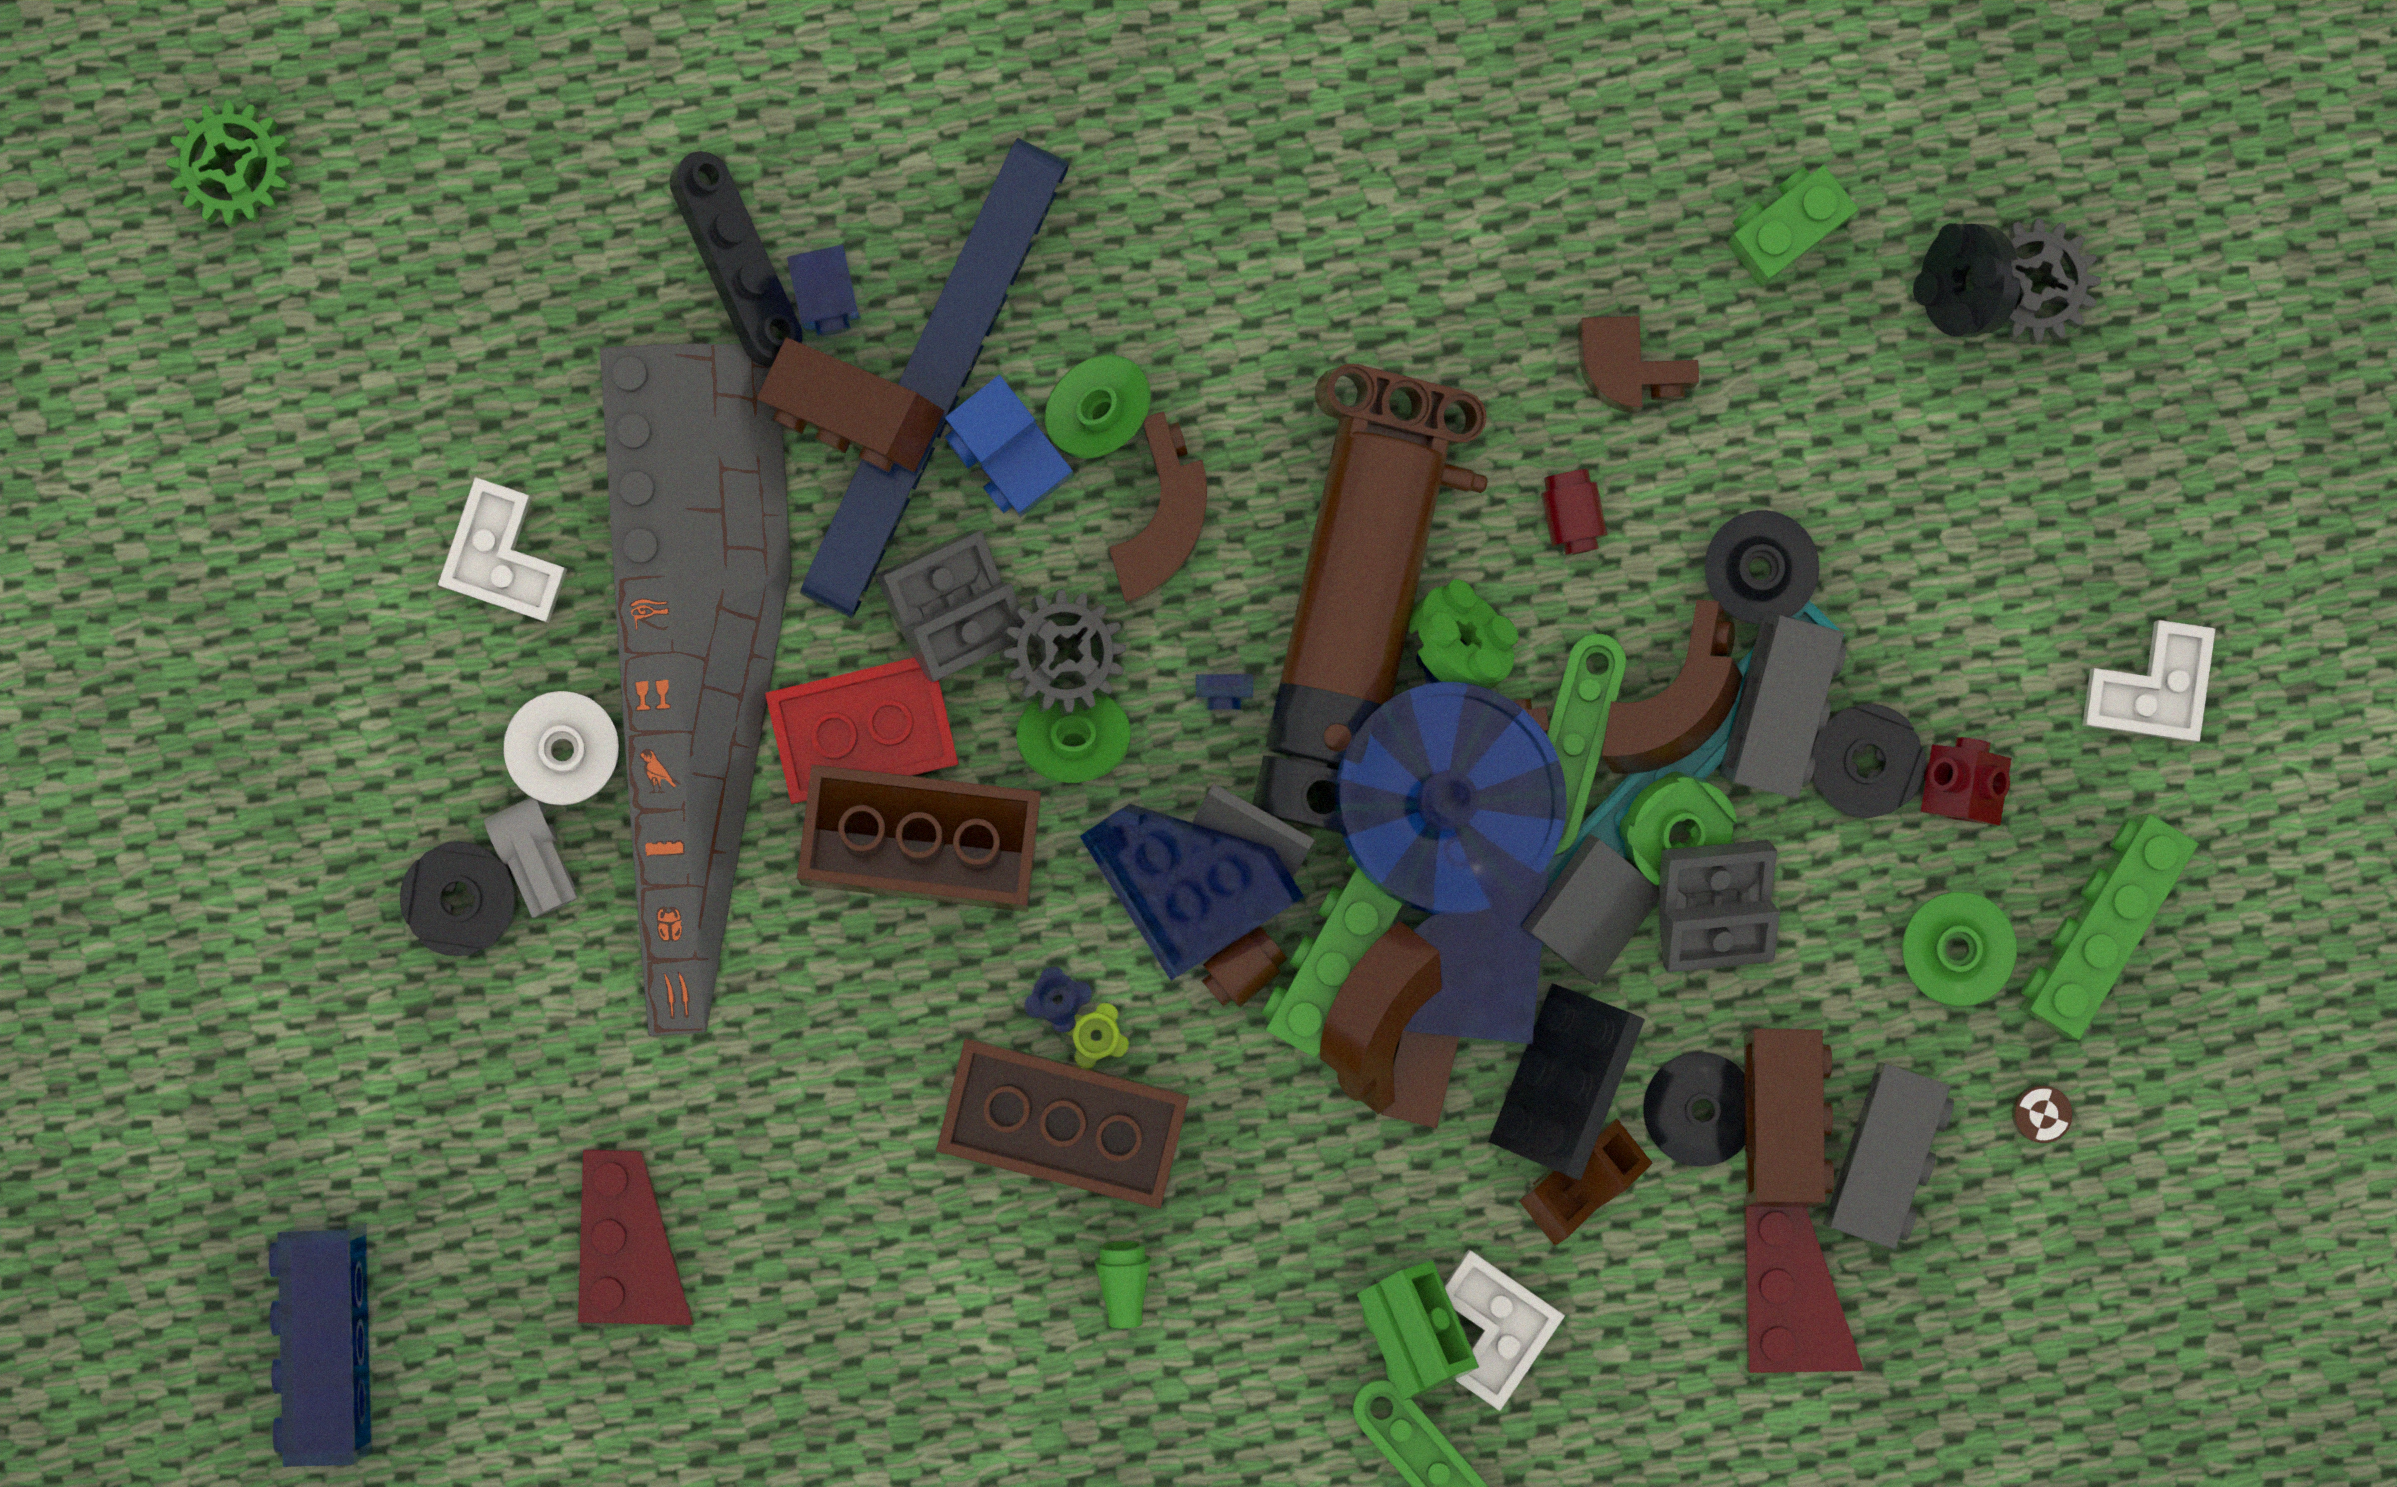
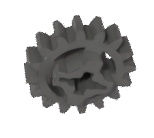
[1973,218,2101,345]
[1000,589,1126,716]

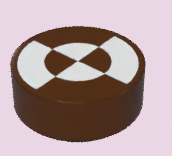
[2012,1085,2072,1143]

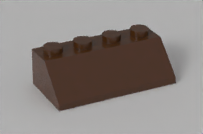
[797,764,1041,912]

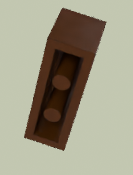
[756,337,945,473]
[1744,1028,1834,1208]

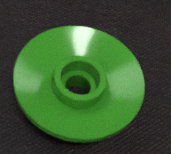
[1045,355,1151,458]
[1016,688,1131,783]
[1902,892,2017,1006]

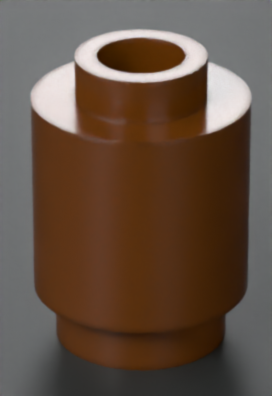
[1202,924,1288,1008]

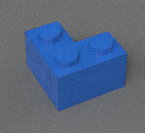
[944,374,1074,518]

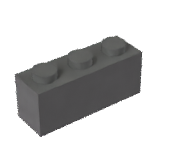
[1719,610,1846,799]
[1823,1062,1954,1250]

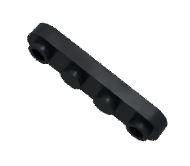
[670,151,802,367]

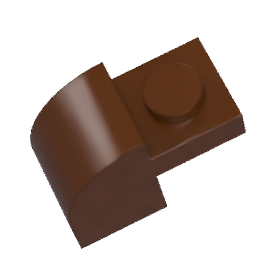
[1578,316,1699,413]
[1519,1118,1653,1246]

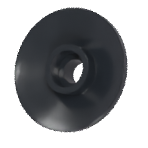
[1704,510,1819,624]
[1643,1052,1745,1167]

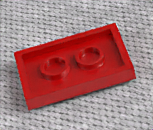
[765,657,959,805]

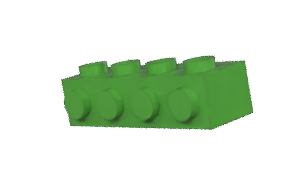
[2019,813,2199,1040]
[1261,846,1429,1058]

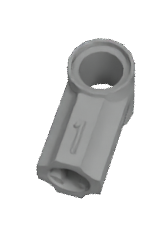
[484,797,579,918]

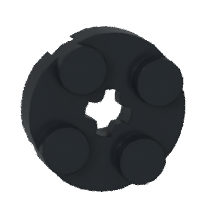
[1913,223,2020,338]
[1811,704,1926,819]
[400,841,518,956]

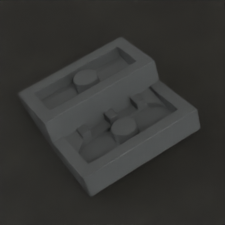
[876,529,1021,682]
[1183,783,1315,895]
[1521,834,1659,985]
[1659,840,1780,972]

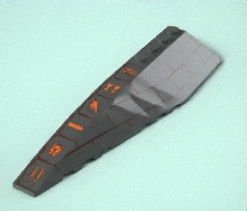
[600,344,792,1036]

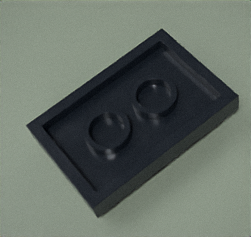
[1488,983,1645,1181]

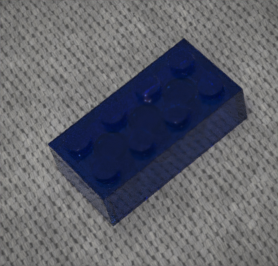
[269,1223,372,1467]

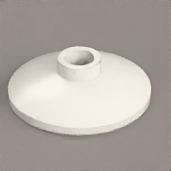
[504,691,619,806]

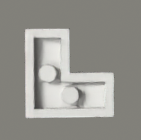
[438,477,567,623]
[2082,620,2216,742]
[1444,1249,1565,1411]

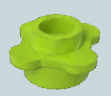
[1064,1003,1129,1068]

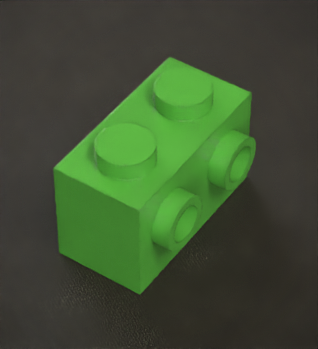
[1727,165,1859,287]

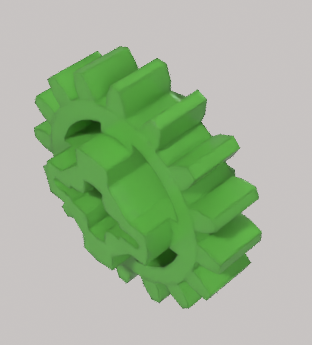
[166,100,295,227]

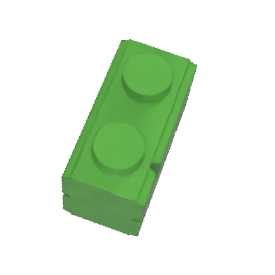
[1357,1261,1479,1401]

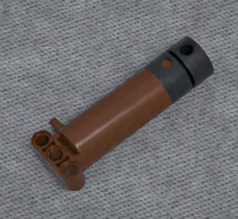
[1252,364,1488,836]

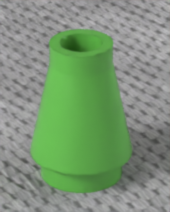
[1094,1240,1151,1329]

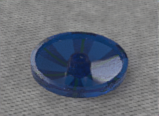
[1335,682,1567,915]

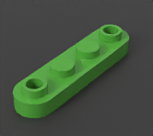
[1523,634,1626,857]
[1353,1378,1489,1487]

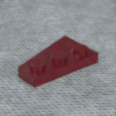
[578,1149,695,1325]
[1744,1199,1864,1373]

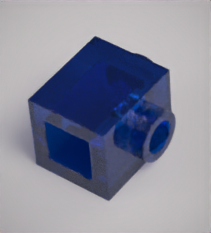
[787,244,862,337]

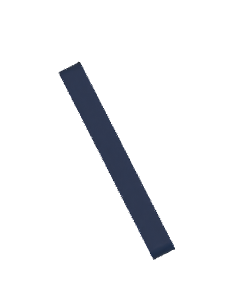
[800,138,1070,619]

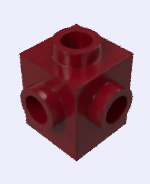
[1920,737,2012,826]

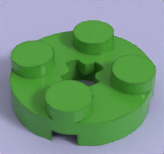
[1409,579,1519,693]
[1619,771,1737,886]

